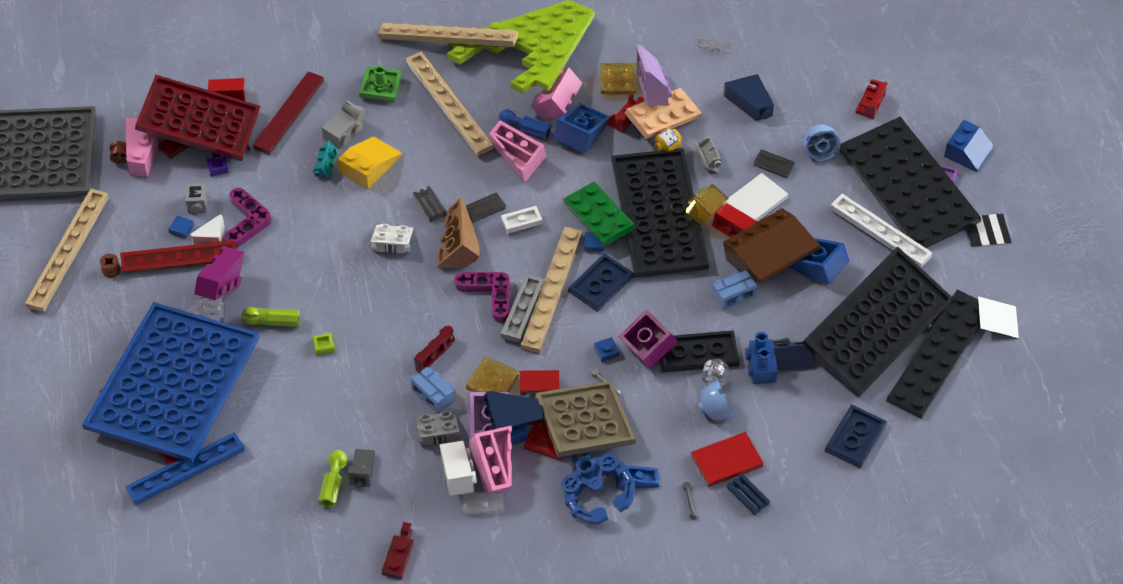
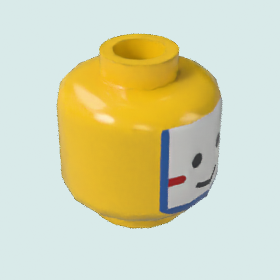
[654,128,682,152]

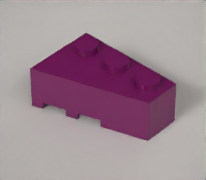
[194,246,244,300]

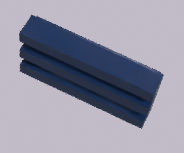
[727,474,770,515]

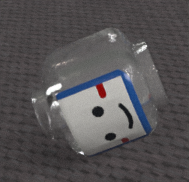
[701,359,729,387]

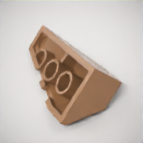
[437,198,480,269]

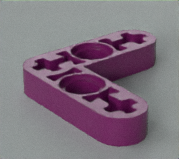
[225,188,271,248]
[454,272,510,323]

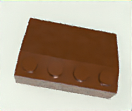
[723,208,820,283]

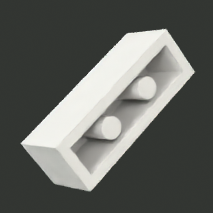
[439,441,477,496]

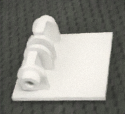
[371,224,414,254]

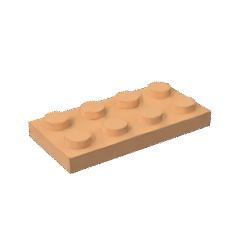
[625,88,702,139]

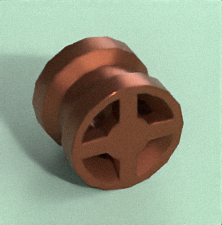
[109,141,127,164]
[99,253,121,278]

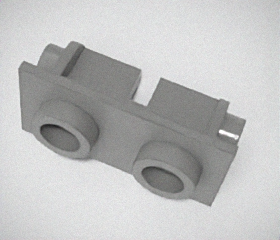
[694,136,722,173]

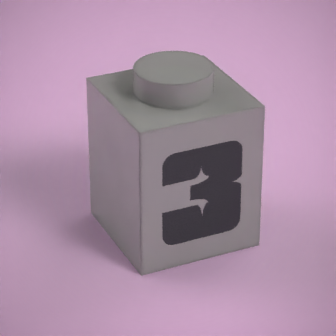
[186,183,207,213]

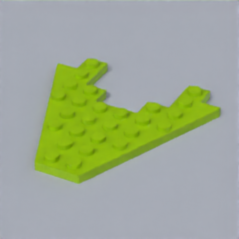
[447,0,595,94]

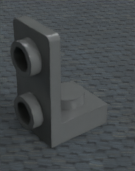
[348,449,375,487]

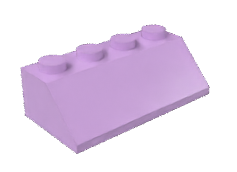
[636,45,672,106]

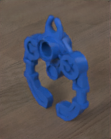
[561,452,637,524]

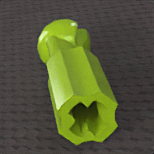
[241,307,300,327]
[318,450,347,508]

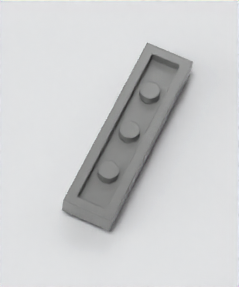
[501,274,544,343]

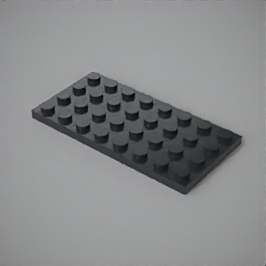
[839,116,981,248]
[611,148,709,277]
[802,246,954,397]

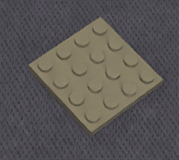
[535,381,636,457]

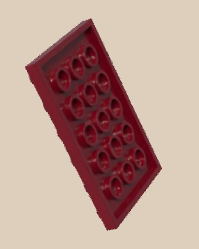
[135,74,261,162]

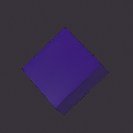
[207,156,229,176]

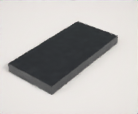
[660,330,740,373]

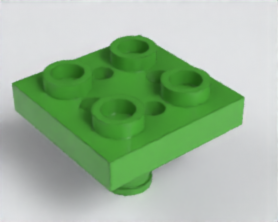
[359,66,402,102]

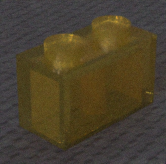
[686,183,729,226]

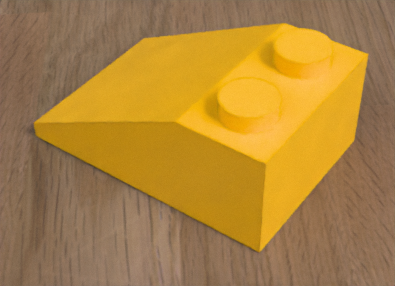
[338,136,402,190]

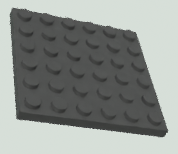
[0,106,96,199]

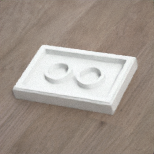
[723,173,788,221]

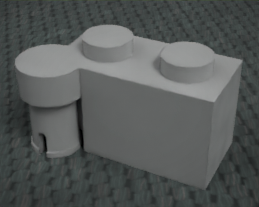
[322,100,367,149]

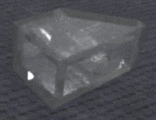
[186,297,225,323]

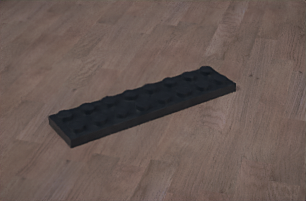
[886,289,980,419]

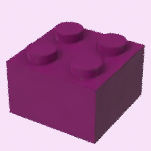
[618,309,678,369]

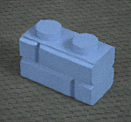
[711,270,757,310]
[410,367,455,414]

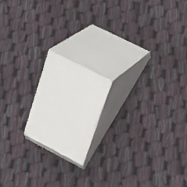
[190,214,225,245]

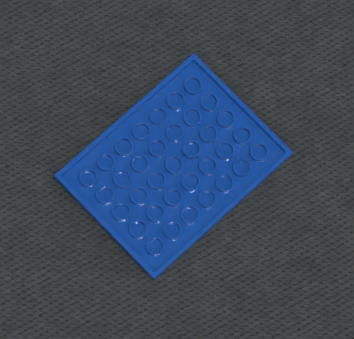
[82,302,260,463]

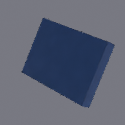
[568,253,634,312]
[824,404,887,469]

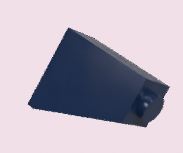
[723,74,774,121]
[483,391,545,430]

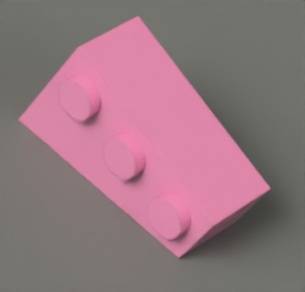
[531,67,582,122]
[126,117,163,178]
[489,120,546,183]
[468,425,512,498]

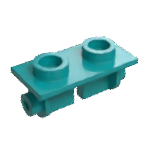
[313,140,338,180]

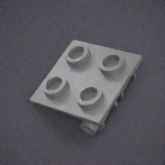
[415,411,460,446]

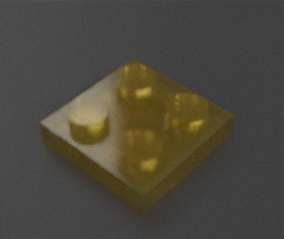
[600,63,637,95]
[466,356,520,392]

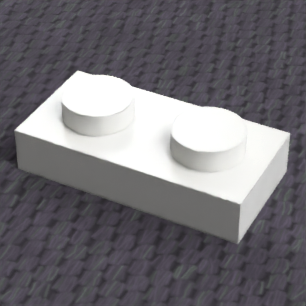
[501,206,542,234]

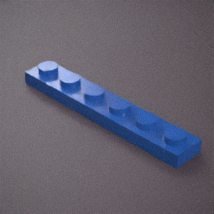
[125,432,245,506]

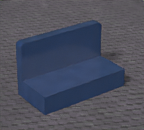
[773,341,814,371]

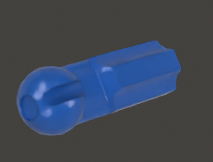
[499,109,552,139]

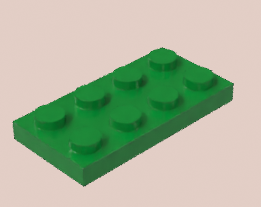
[563,181,635,247]

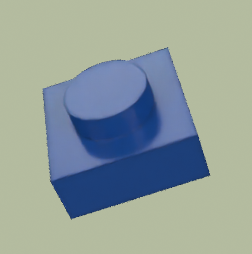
[594,337,619,362]

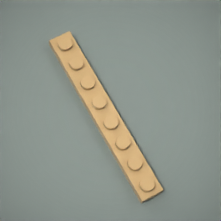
[378,23,518,47]
[406,51,493,157]
[25,189,109,313]
[521,227,583,354]

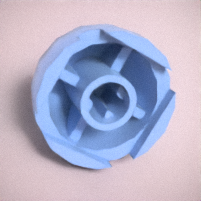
[803,124,840,162]
[698,380,734,421]

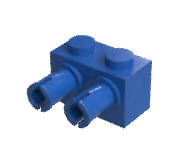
[745,332,778,384]

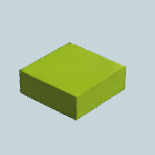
[312,333,335,356]

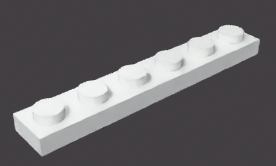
[830,194,932,268]

